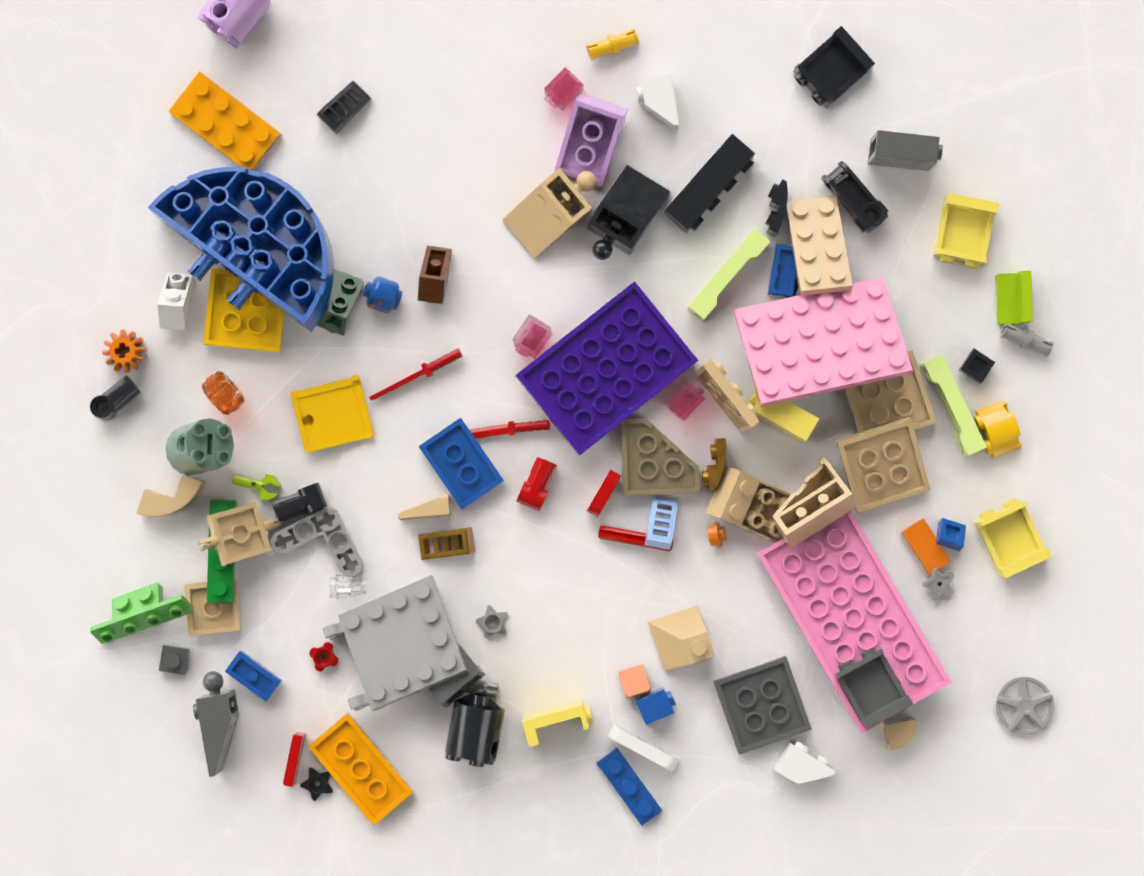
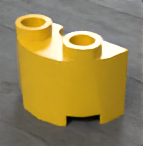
[974,401,1022,458]

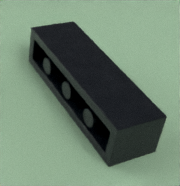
[664,133,755,233]

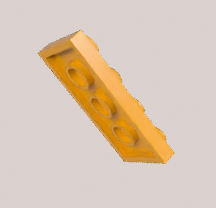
[168,71,281,170]
[308,713,414,826]

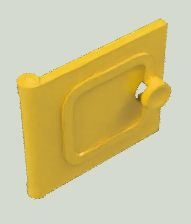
[290,375,375,454]

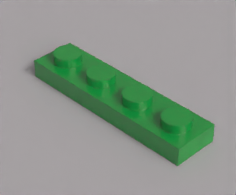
[207,500,237,603]

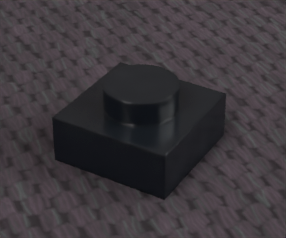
[959,348,995,384]

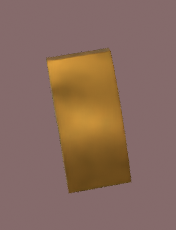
[702,438,726,491]

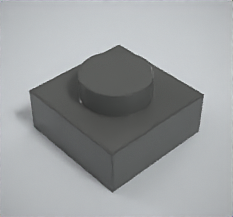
[159,645,190,675]

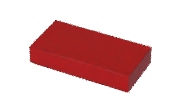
[283,732,306,787]

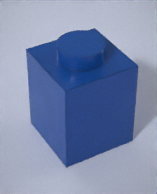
[635,687,676,725]

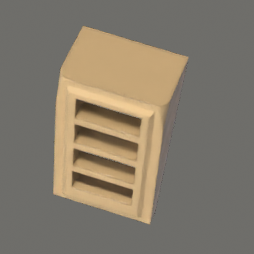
[398,495,451,520]

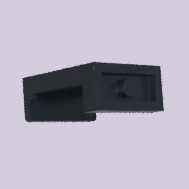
[793,26,875,109]

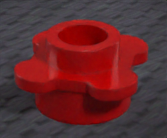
[309,642,339,672]

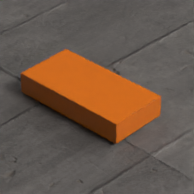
[901,518,951,575]

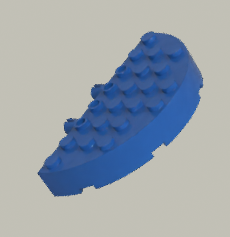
[148,167,334,332]

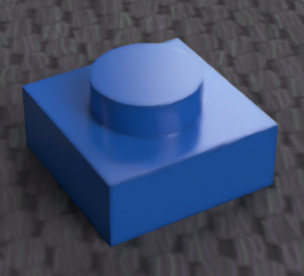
[936,518,966,551]

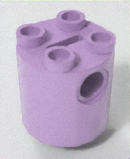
[197,0,271,49]

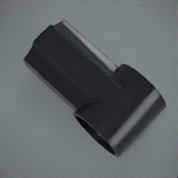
[90,375,141,421]
[272,482,327,523]

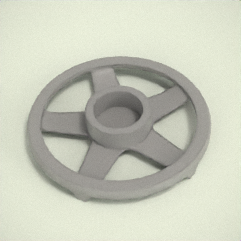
[996,677,1054,735]

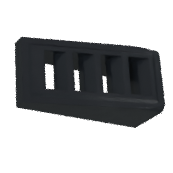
[316,81,372,135]

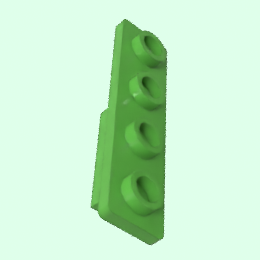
[90,582,193,644]

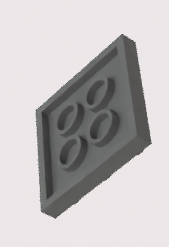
[713,656,812,755]

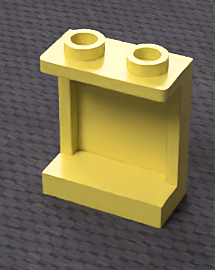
[933,193,1000,269]
[975,498,1052,578]
[522,700,593,747]

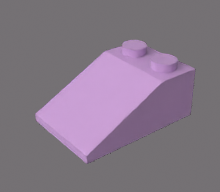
[554,93,629,187]

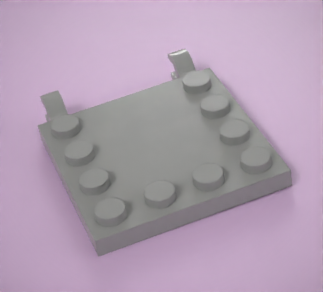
[322,575,468,711]

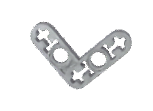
[270,508,363,577]

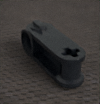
[821,161,889,233]

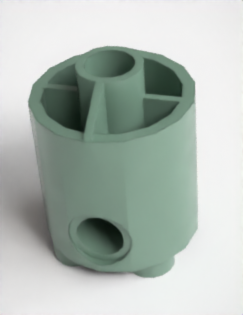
[165,418,234,476]

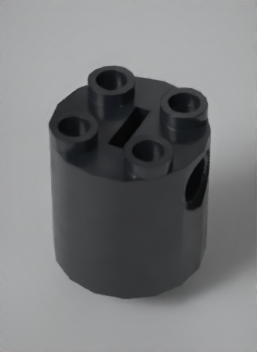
[445,693,505,767]

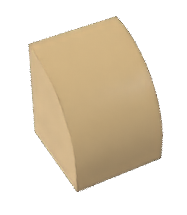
[882,717,917,750]

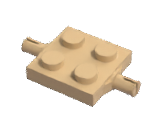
[197,502,281,566]

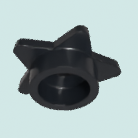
[300,768,333,801]

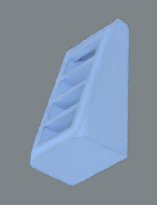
[645,496,678,550]

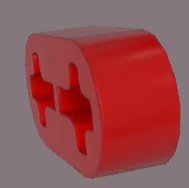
[587,469,622,518]

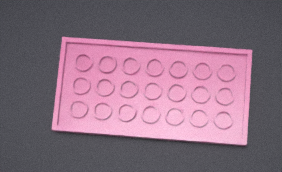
[757,511,952,734]

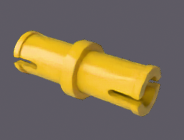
[586,29,639,61]

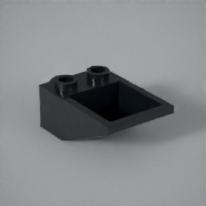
[587,165,670,260]

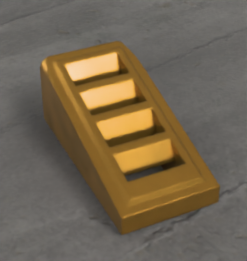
[418,527,475,560]

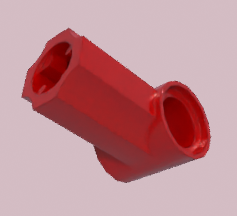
[516,457,557,512]

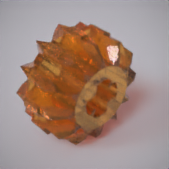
[201,371,244,415]

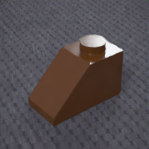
[417,245,452,304]

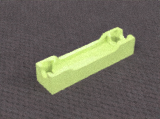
[687,229,771,322]
[920,355,987,457]

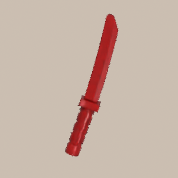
[369,348,463,401]
[470,420,550,439]

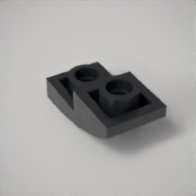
[765,179,788,237]

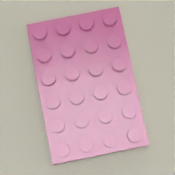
[734,277,913,407]

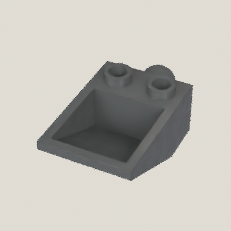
[193,671,239,777]

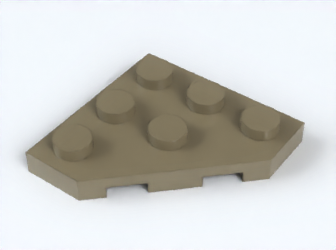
[620,418,701,496]

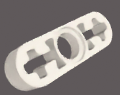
[608,724,679,772]

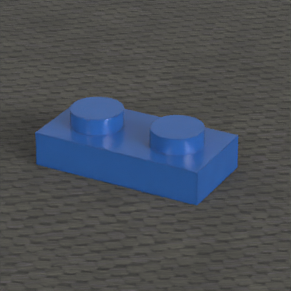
[225,650,282,702]

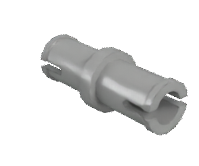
[1000,322,1054,357]

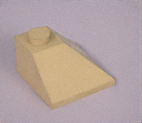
[648,606,715,671]

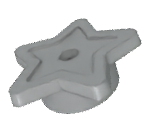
[922,568,954,600]
[476,605,508,639]

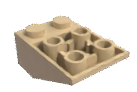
[705,466,791,543]

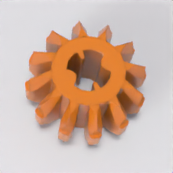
[102,329,147,373]

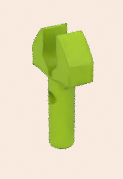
[232,474,282,501]

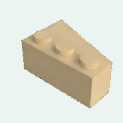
[773,457,856,548]

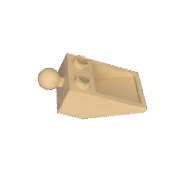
[502,168,597,259]

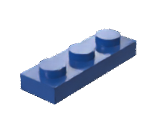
[596,747,663,826]

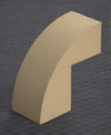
[136,475,206,516]

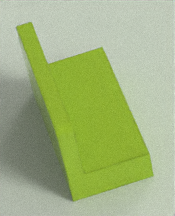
[995,271,1033,325]

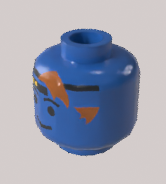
[363,276,402,314]

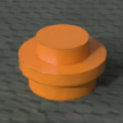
[708,522,727,548]

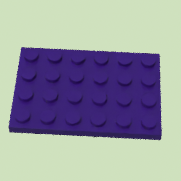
[515,281,699,456]

